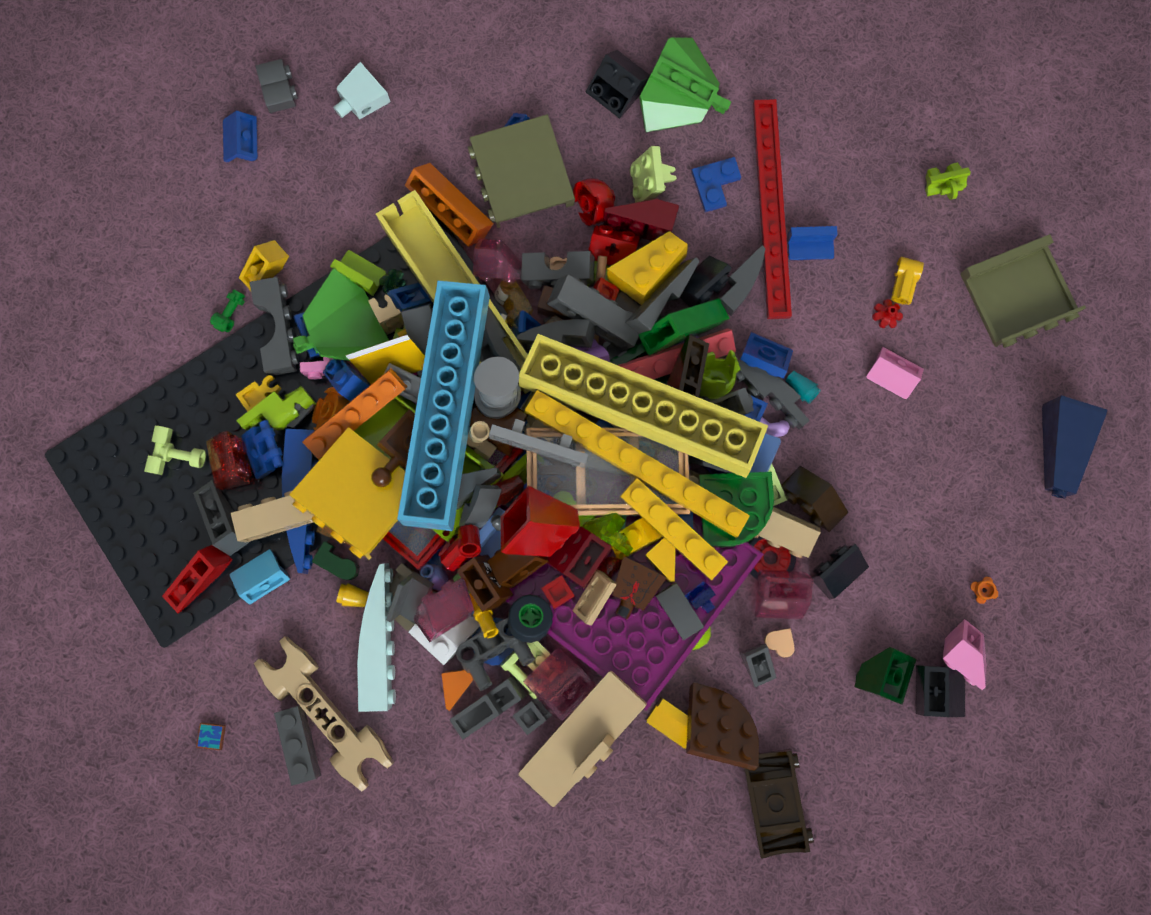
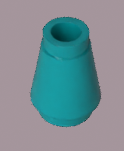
[785,371,821,404]

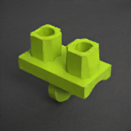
[925,162,971,200]

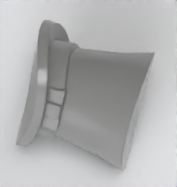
[474,357,521,419]

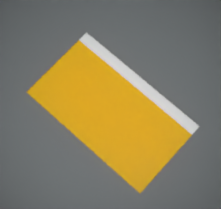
[345,335,425,384]

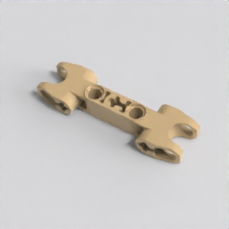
[254,636,394,792]

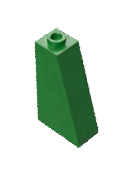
[638,299,730,356]

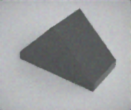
[739,644,777,687]

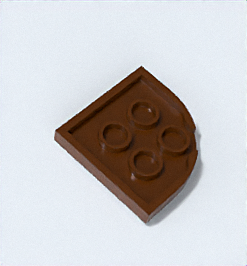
[686,682,759,771]

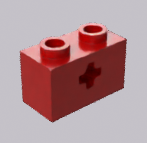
[589,225,640,265]

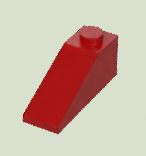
[162,545,232,614]

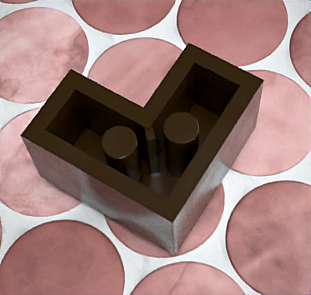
[781,466,849,532]

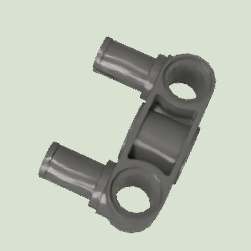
[456,618,535,691]

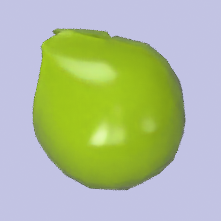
[699,350,741,399]

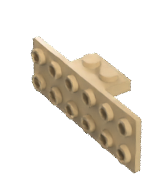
[519,671,647,807]

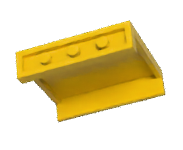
[289,427,405,560]

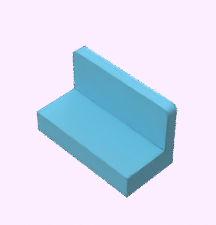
[230,550,290,605]

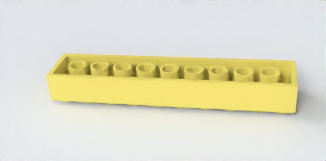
[519,334,768,478]

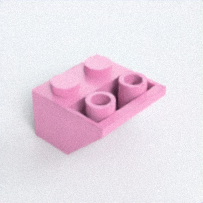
[943,619,987,690]

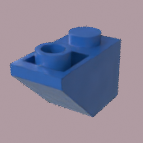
[323,359,370,401]

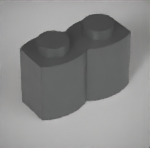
[256,59,298,113]

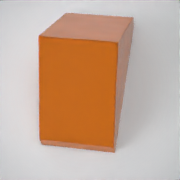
[441,669,473,711]

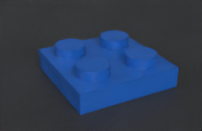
[740,332,793,379]

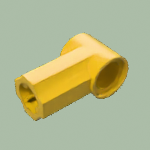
[891,256,924,305]

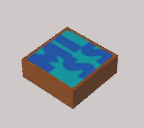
[196,722,226,750]

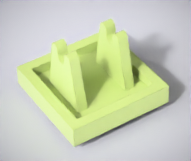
[630,146,677,203]

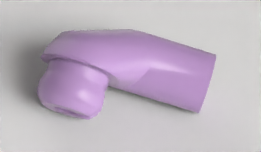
[760,417,790,437]

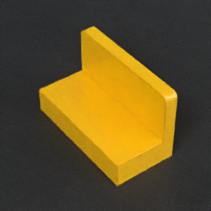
[647,697,688,749]

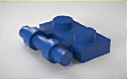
[241,420,284,479]

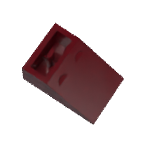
[603,199,679,243]
[547,526,612,590]

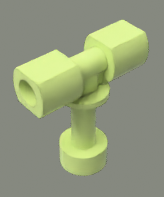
[144,425,206,475]

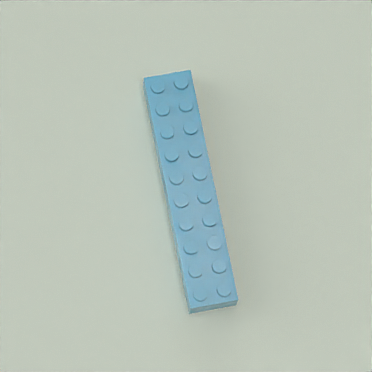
[397,281,490,531]

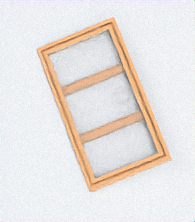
[525,428,690,516]

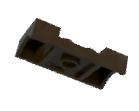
[744,749,814,859]

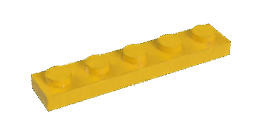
[619,478,728,580]

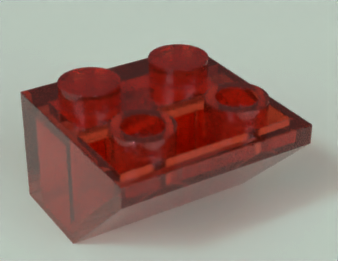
[206,431,251,490]

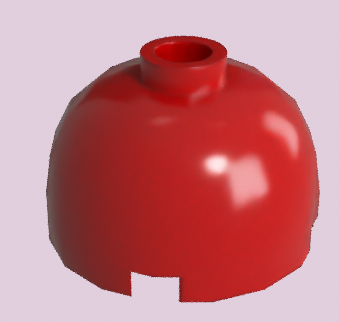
[573,178,615,226]

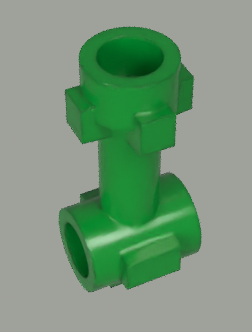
[210,289,245,333]

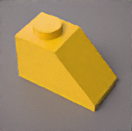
[239,240,289,291]

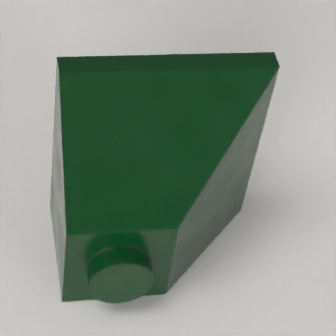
[854,647,917,705]

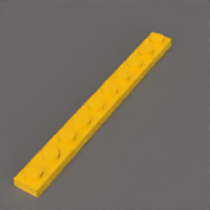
[524,390,750,538]

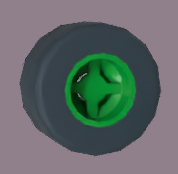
[507,595,553,643]

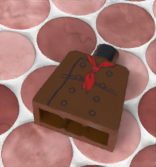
[612,556,666,620]

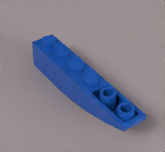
[282,429,319,574]

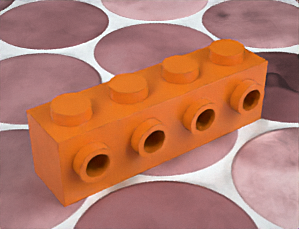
[404,163,494,247]

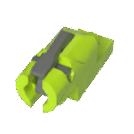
[236,386,316,431]

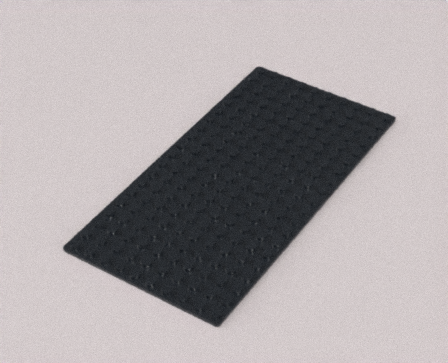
[45,209,529,648]

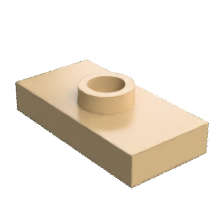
[572,570,617,626]

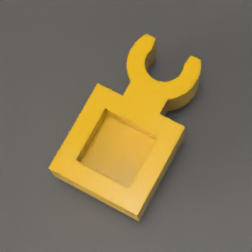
[235,375,282,412]

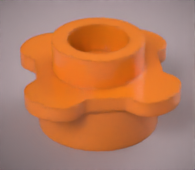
[970,577,998,604]

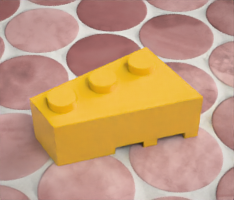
[607,231,688,305]

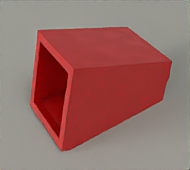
[500,485,580,557]

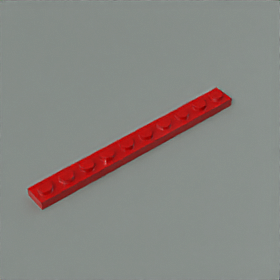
[753,99,792,319]

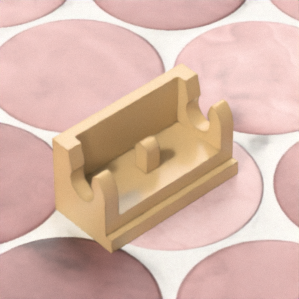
[368,295,404,335]

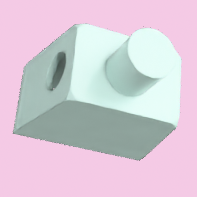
[333,62,390,119]

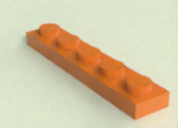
[302,368,407,460]

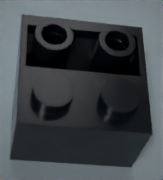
[586,50,650,119]
[680,255,732,307]
[810,544,869,600]
[916,665,965,717]

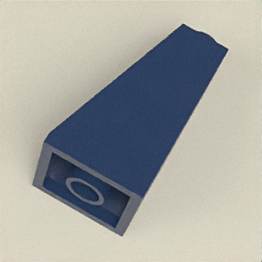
[1042,395,1108,499]

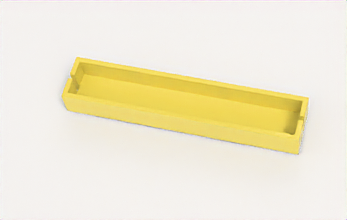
[376,190,530,394]

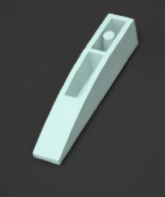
[357,563,396,712]

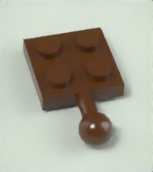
[371,409,415,487]

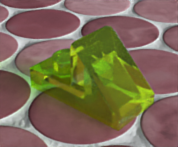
[582,513,633,556]

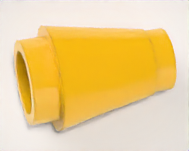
[336,583,369,607]

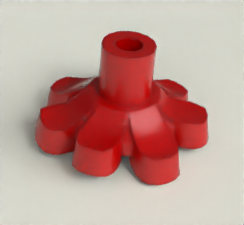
[872,299,903,328]

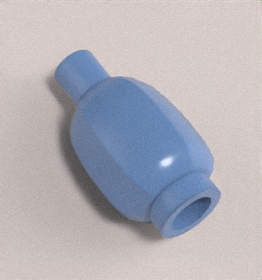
[420,564,451,591]

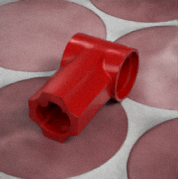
[440,525,481,572]

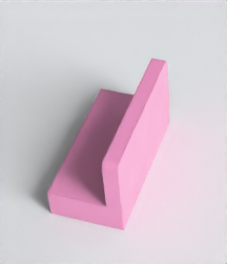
[866,347,924,399]

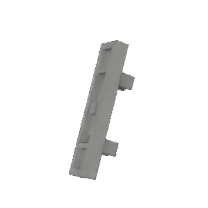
[489,419,588,468]

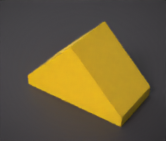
[645,538,675,583]

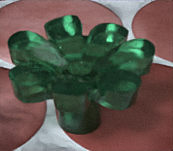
[379,269,405,295]

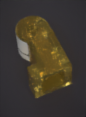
[495,278,534,327]

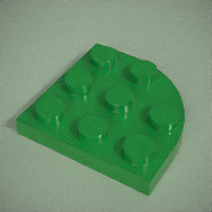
[698,472,774,548]

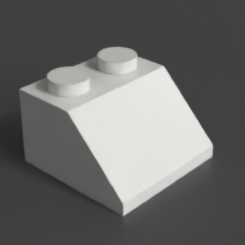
[409,591,480,665]

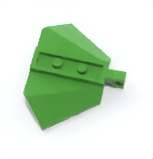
[639,37,731,133]
[293,268,389,361]

